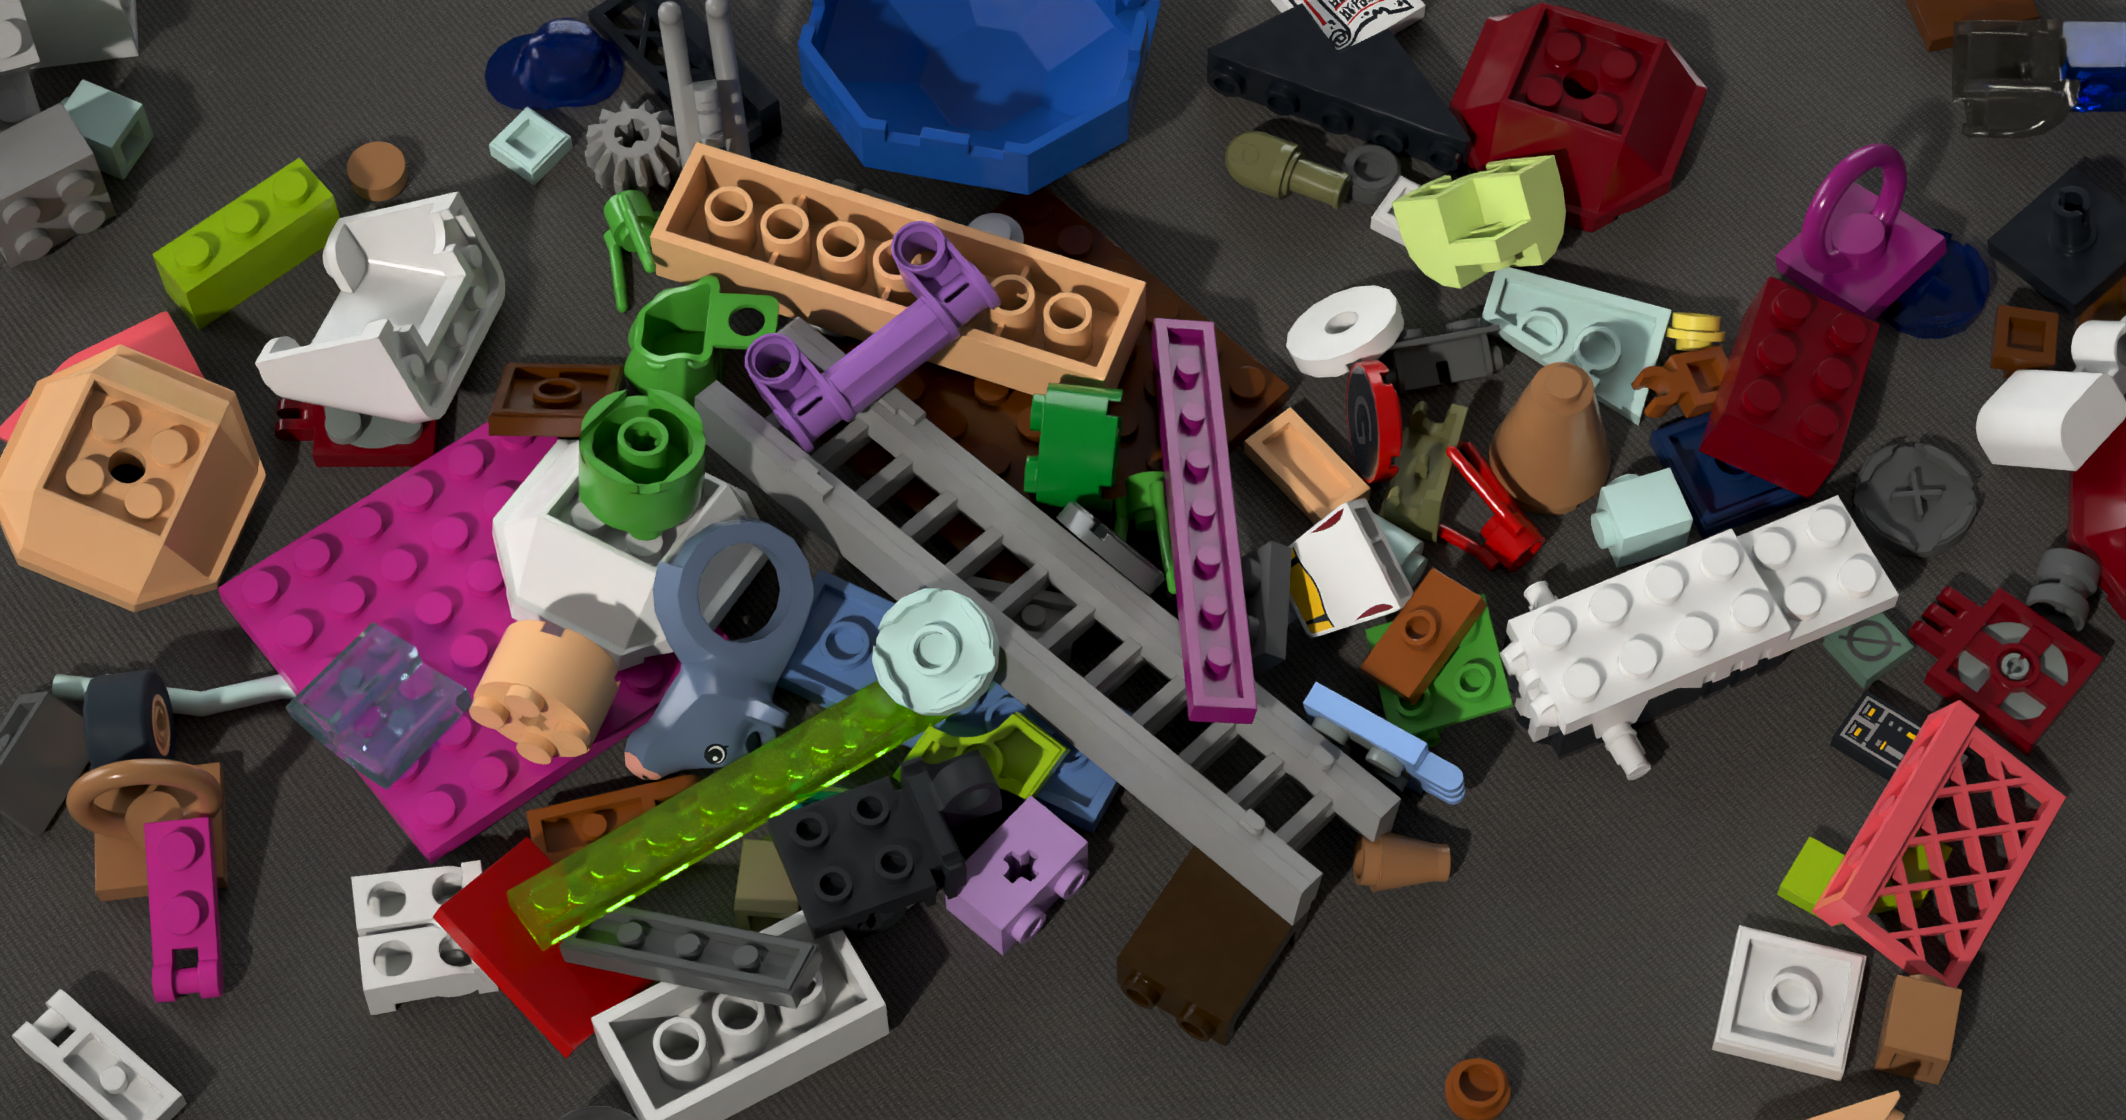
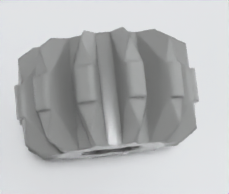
[585,99,682,196]

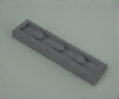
[559,899,823,1009]

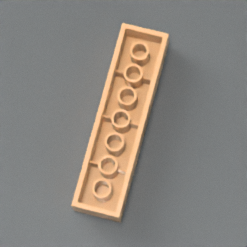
[650,142,1146,395]

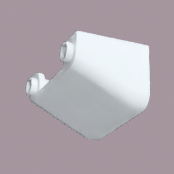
[255,191,505,424]

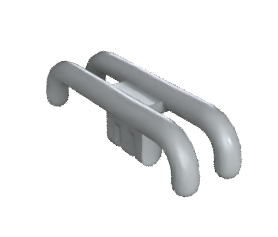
[658,0,752,170]

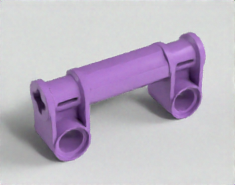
[745,221,1001,454]

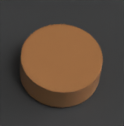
[347,141,408,201]

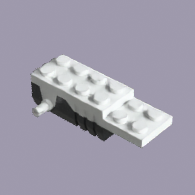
[1499,495,1899,780]

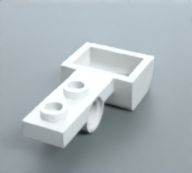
[1976,315,2126,471]

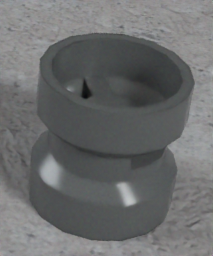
[2025,548,2102,634]

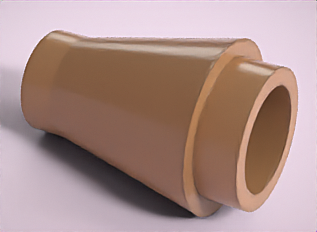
[1353,832,1451,892]

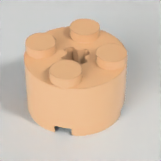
[469,620,621,765]

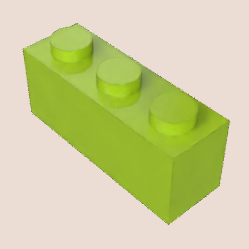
[152,157,340,330]

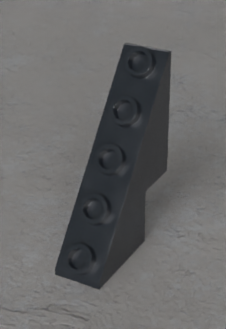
[1207,3,1471,175]

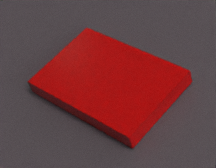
[433,836,656,1059]

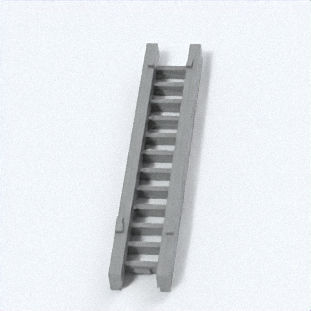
[694,316,1401,926]

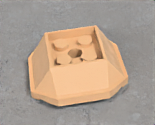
[0,344,266,612]

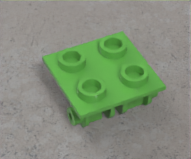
[1365,594,1513,748]

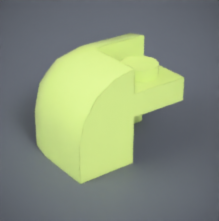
[1392,155,1566,289]

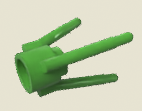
[603,190,662,313]
[1108,471,1176,594]

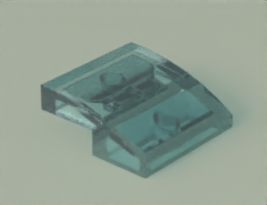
[285,622,473,790]

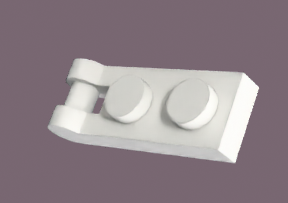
[12,989,187,1120]

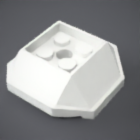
[492,439,769,671]

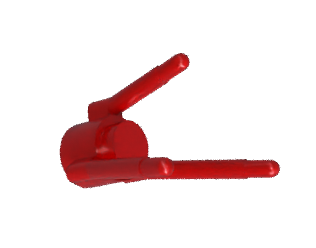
[1438,442,1545,572]

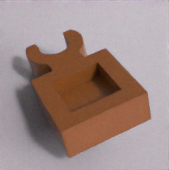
[1631,345,1728,418]

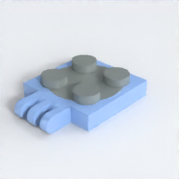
[1303,682,1466,805]

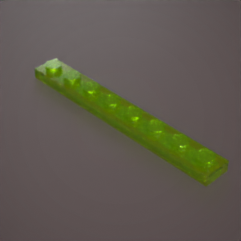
[506,680,955,951]

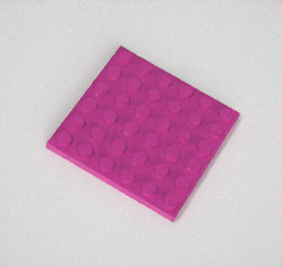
[218,422,730,864]

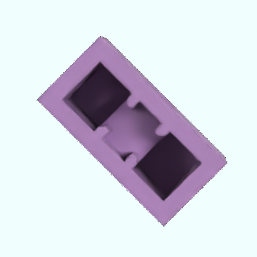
[945,795,1089,955]

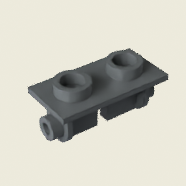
[1378,318,1503,394]

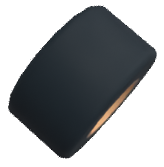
[83,669,176,786]

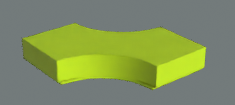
[893,711,1070,800]

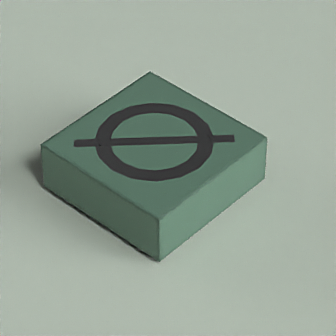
[1823,612,1914,689]

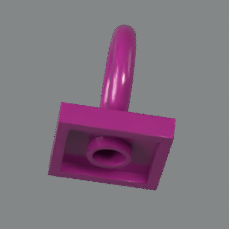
[1775,143,1947,321]

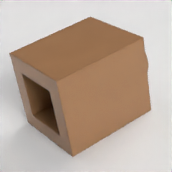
[1874,974,1962,1085]

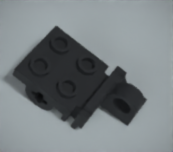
[768,749,1002,940]

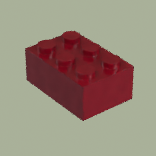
[1698,276,1880,499]

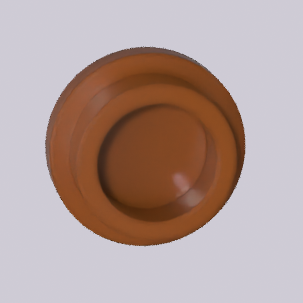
[1444,1058,1511,1120]

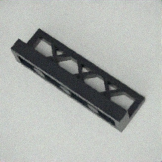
[588,0,783,153]

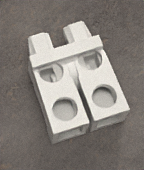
[351,860,499,1015]

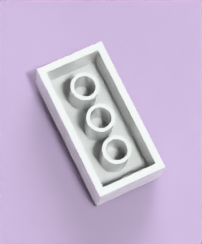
[591,910,889,1120]

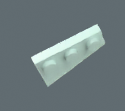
[1481,267,1672,426]

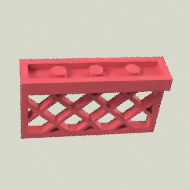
[1812,700,2066,988]

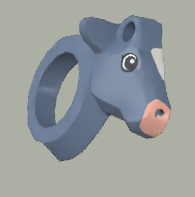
[624,515,814,780]

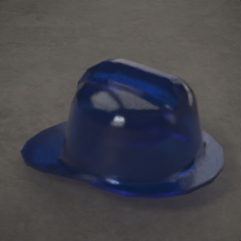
[484,17,624,110]

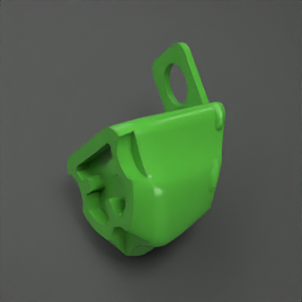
[624,275,779,408]

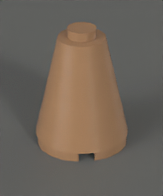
[1488,362,1611,515]

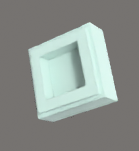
[489,106,573,186]

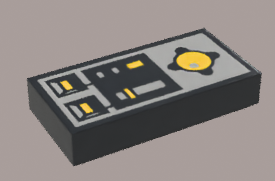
[1830,690,1975,811]

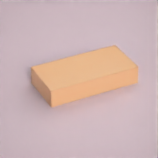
[1244,407,1371,525]

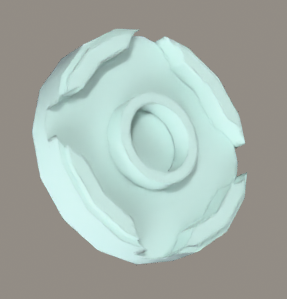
[872,588,1000,716]

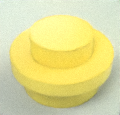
[1665,312,1726,351]

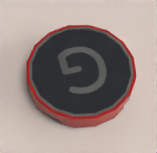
[1346,360,1403,484]

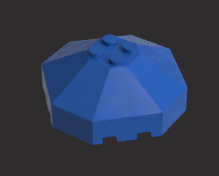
[798,0,1161,195]

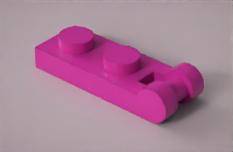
[144,817,224,1003]

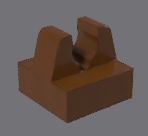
[1990,305,2059,379]

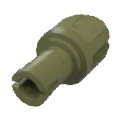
[1225,131,1352,209]

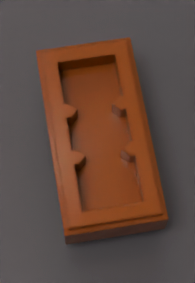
[1359,568,1487,706]

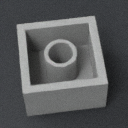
[0,102,116,268]

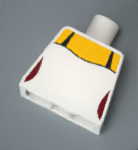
[1288,498,1414,638]

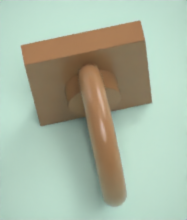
[66,758,228,902]

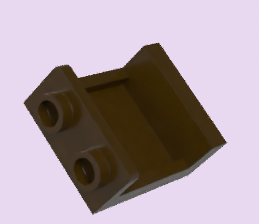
[1117,845,1308,1046]

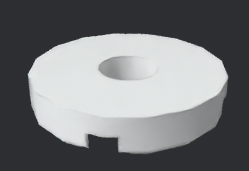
[1286,285,1404,378]

